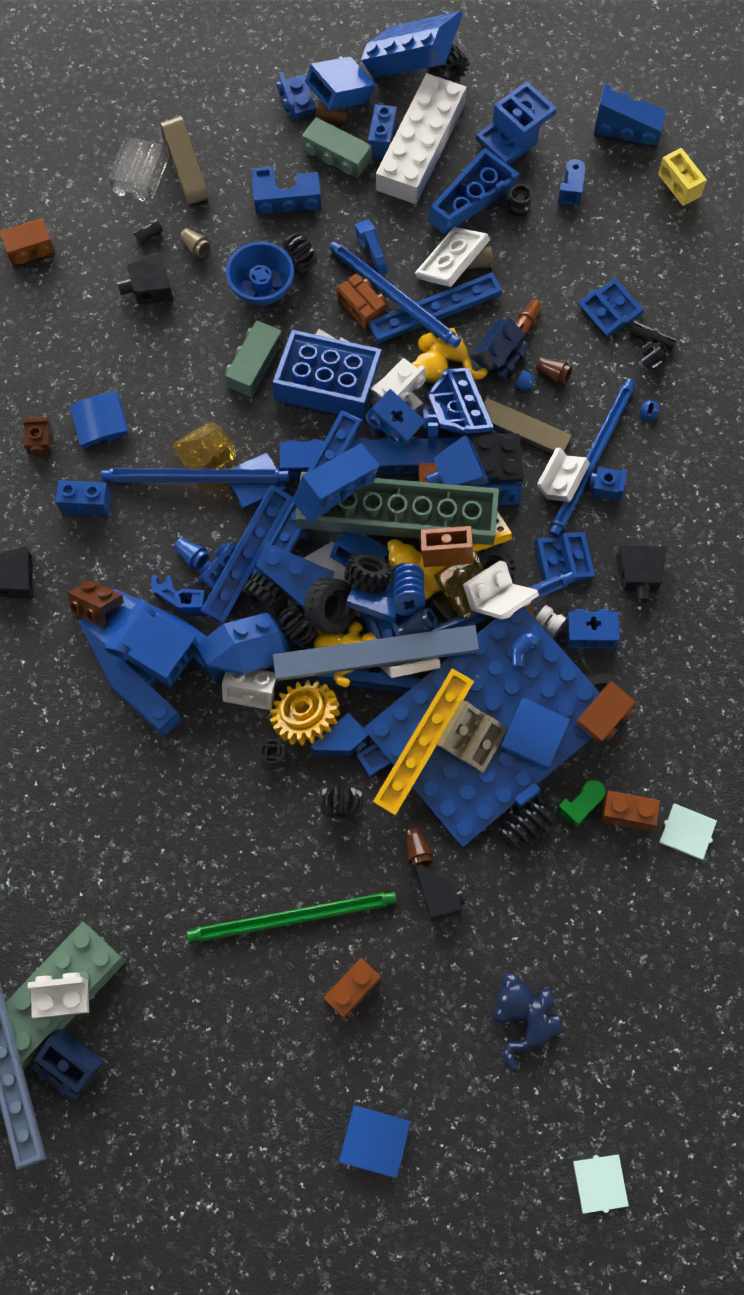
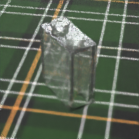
[108,136,170,202]

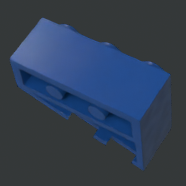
[293,443,380,524]

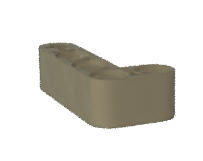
[160,116,209,205]

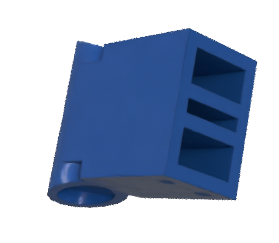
[104,598,198,688]

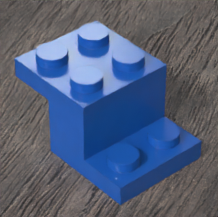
[476,81,557,165]

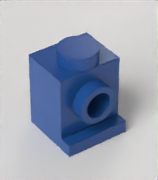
[589,467,627,501]

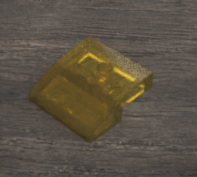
[434,550,485,619]

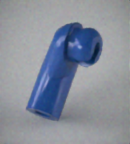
[512,633,539,668]

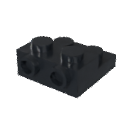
[470,431,524,484]

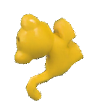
[412,328,487,383]
[388,539,454,600]
[314,621,377,688]

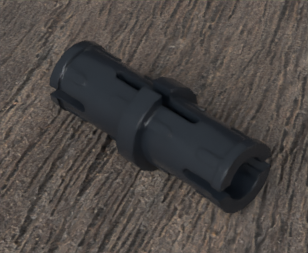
[629,320,678,352]

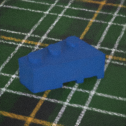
[594,83,666,146]
[255,543,335,612]

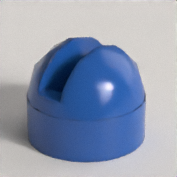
[515,370,534,390]
[640,400,660,421]

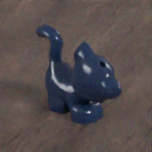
[493,973,563,1070]

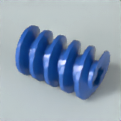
[392,563,425,616]

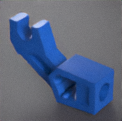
[354,219,388,275]
[423,406,440,438]
[151,575,208,615]

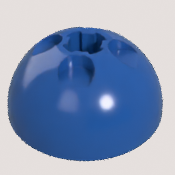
[226,242,294,306]

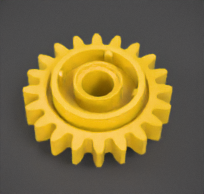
[270,680,340,746]

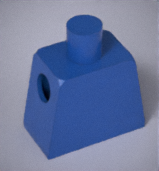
[426,435,489,487]

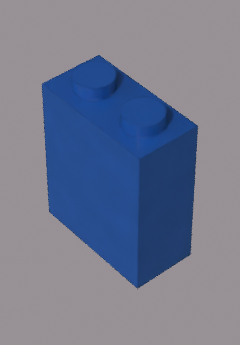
[305,56,375,111]

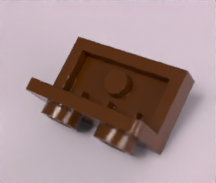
[68,580,124,628]

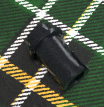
[133,219,163,245]

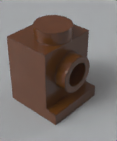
[23,417,52,456]

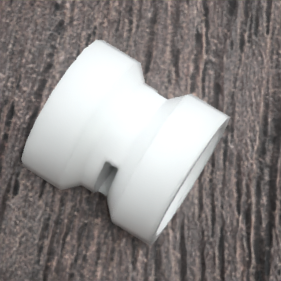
[535,605,567,639]

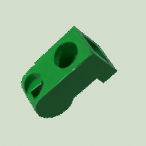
[556,780,605,828]

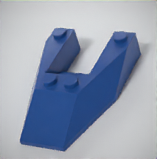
[79,589,225,737]

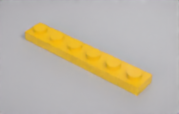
[373,668,474,816]

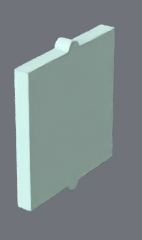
[659,803,717,860]
[573,1155,629,1213]

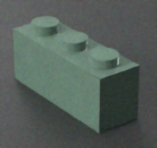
[302,117,372,178]
[224,320,283,397]

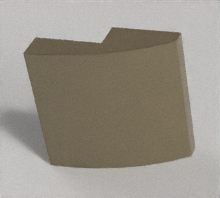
[436,700,508,773]

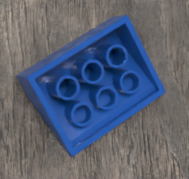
[361,11,463,79]
[273,330,382,420]

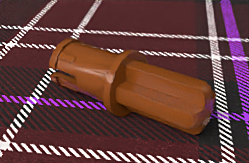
[516,299,542,340]

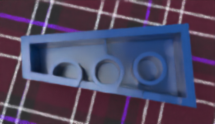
[427,148,519,234]

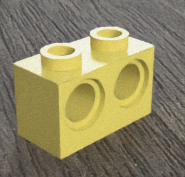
[658,148,707,206]

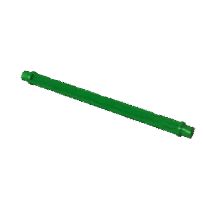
[187,892,397,943]

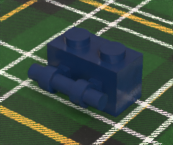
[470,317,530,380]
[31,1028,104,1102]

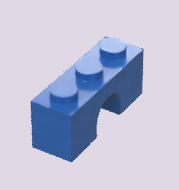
[252,172,321,214]

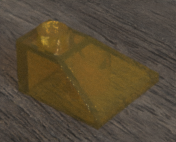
[171,421,236,469]

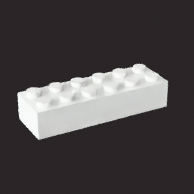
[376,73,467,204]

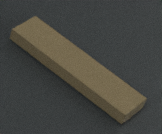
[484,398,572,454]

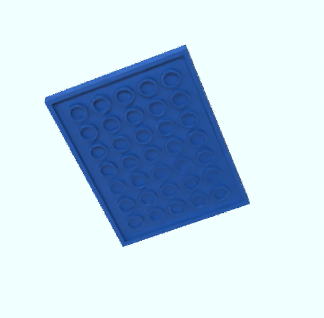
[364,606,600,847]

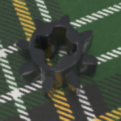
[640,341,669,371]

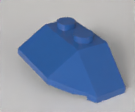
[428,368,494,436]
[195,613,293,675]

